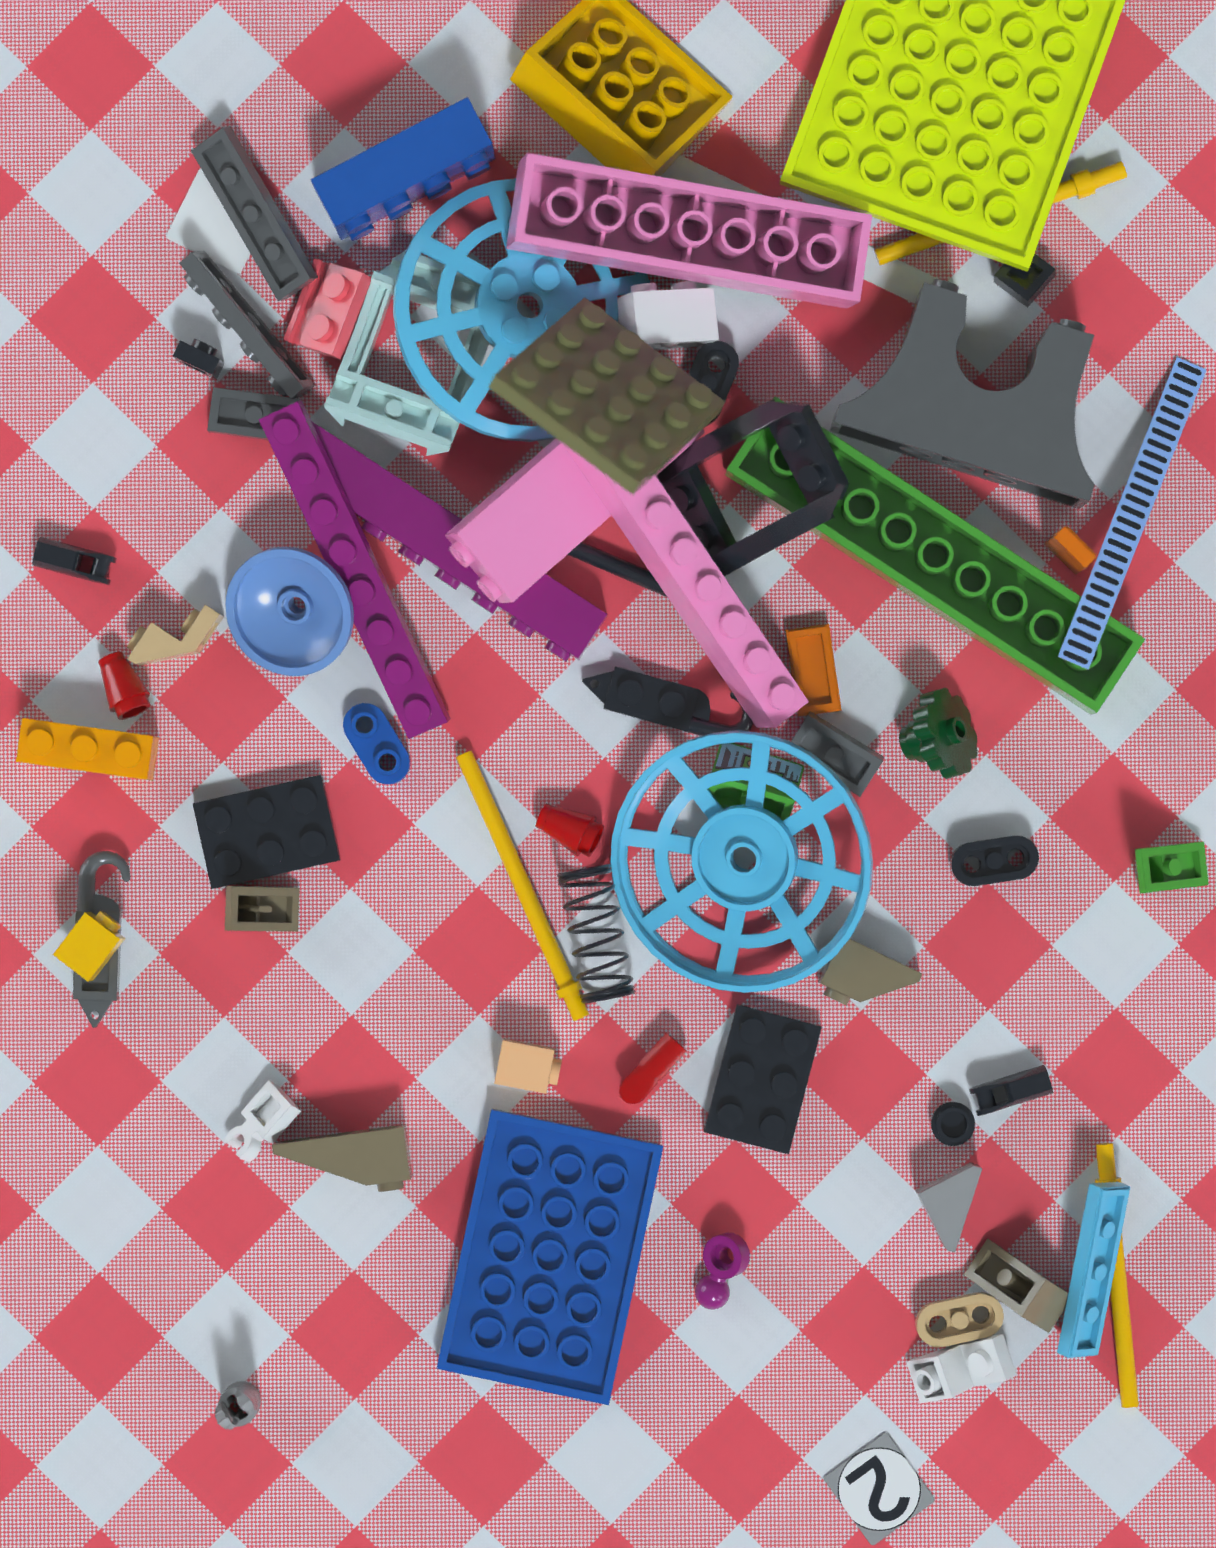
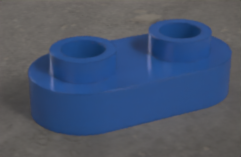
[343,703,411,785]

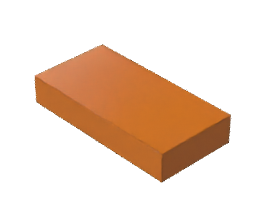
[1045,526,1096,575]
[785,624,842,717]

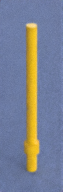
[874,161,1127,266]
[1095,1143,1139,1408]

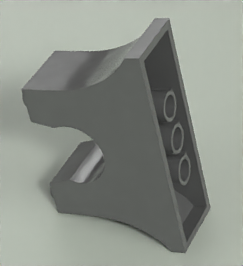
[829,279,1095,509]

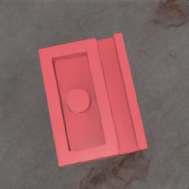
[283,258,371,360]

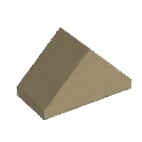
[225,886,300,932]

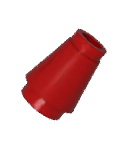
[98,651,151,720]
[536,803,604,857]

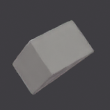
[915,1162,982,1253]

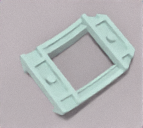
[324,250,489,456]

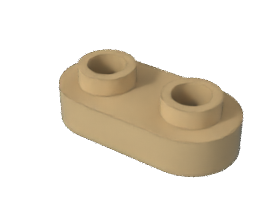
[915,1292,1004,1347]

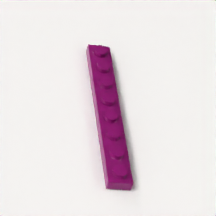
[258,399,451,739]

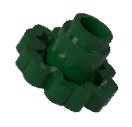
[899,688,978,779]

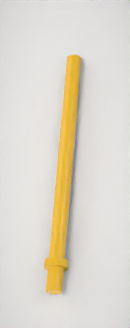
[456,750,589,1021]

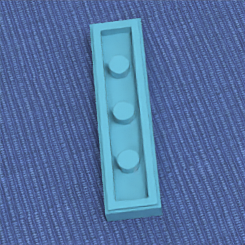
[1057,1182,1130,1358]

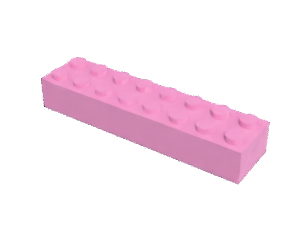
[506,153,872,309]

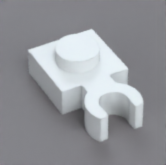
[224,1080,301,1163]

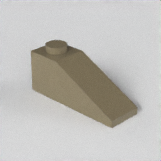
[272,1124,413,1192]

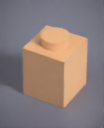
[494,1038,562,1094]

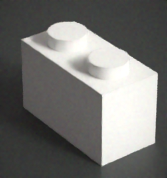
[617,281,719,349]

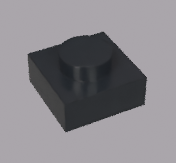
[994,254,1056,308]
[173,339,224,380]

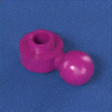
[695,1232,750,1310]

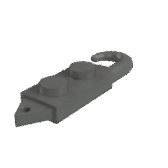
[73,851,131,1028]

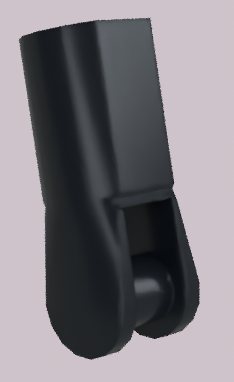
[32,537,117,585]
[969,1065,1053,1116]

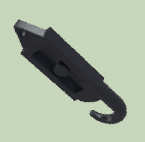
[582,666,753,736]

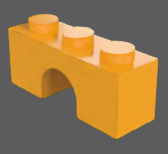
[16,718,159,781]

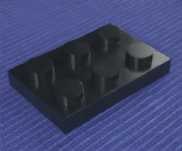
[192,775,341,889]
[703,1004,822,1154]

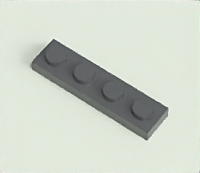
[191,126,318,301]
[179,251,315,399]

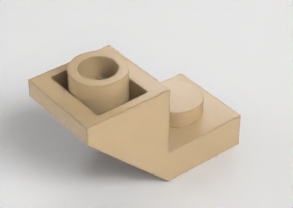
[127,605,224,666]

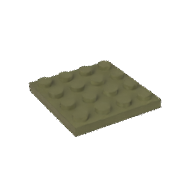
[489,298,725,495]

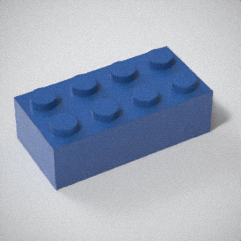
[310,97,495,241]

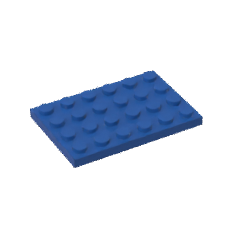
[436,1109,663,1405]

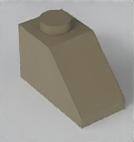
[818,939,923,1006]
[964,1239,1068,1333]

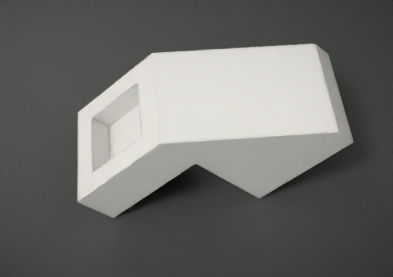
[906,1333,1017,1404]

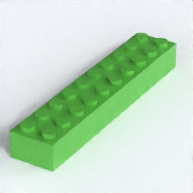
[725,396,1145,715]

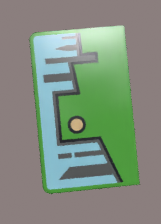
[708,743,804,821]

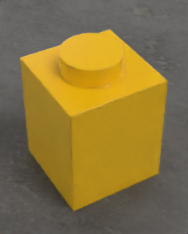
[53,910,126,982]

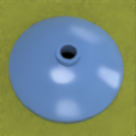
[225,547,354,676]

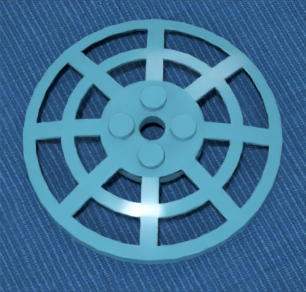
[393,178,650,442]
[610,730,873,993]

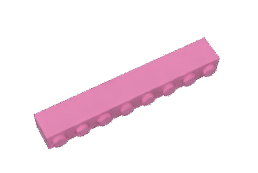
[563,444,809,728]

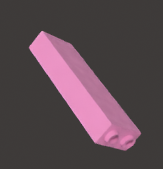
[445,429,705,603]

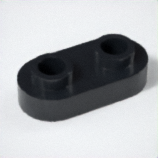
[689,341,739,426]
[950,836,1039,886]

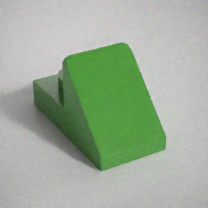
[1135,841,1209,893]

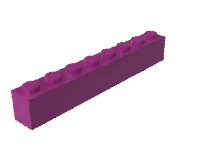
[312,422,607,662]

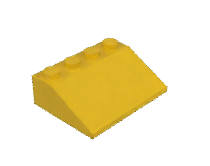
[510,0,733,177]

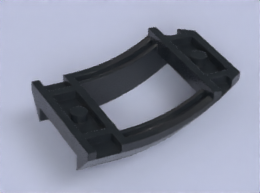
[656,399,850,576]

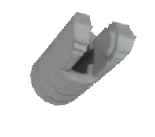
[215,1381,261,1430]

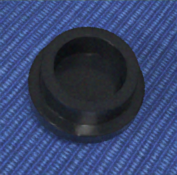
[931,1102,975,1146]

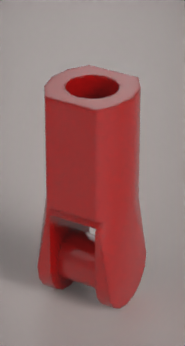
[619,1032,687,1104]

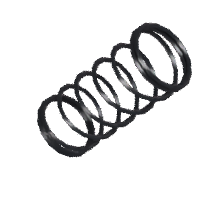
[557,864,636,1004]

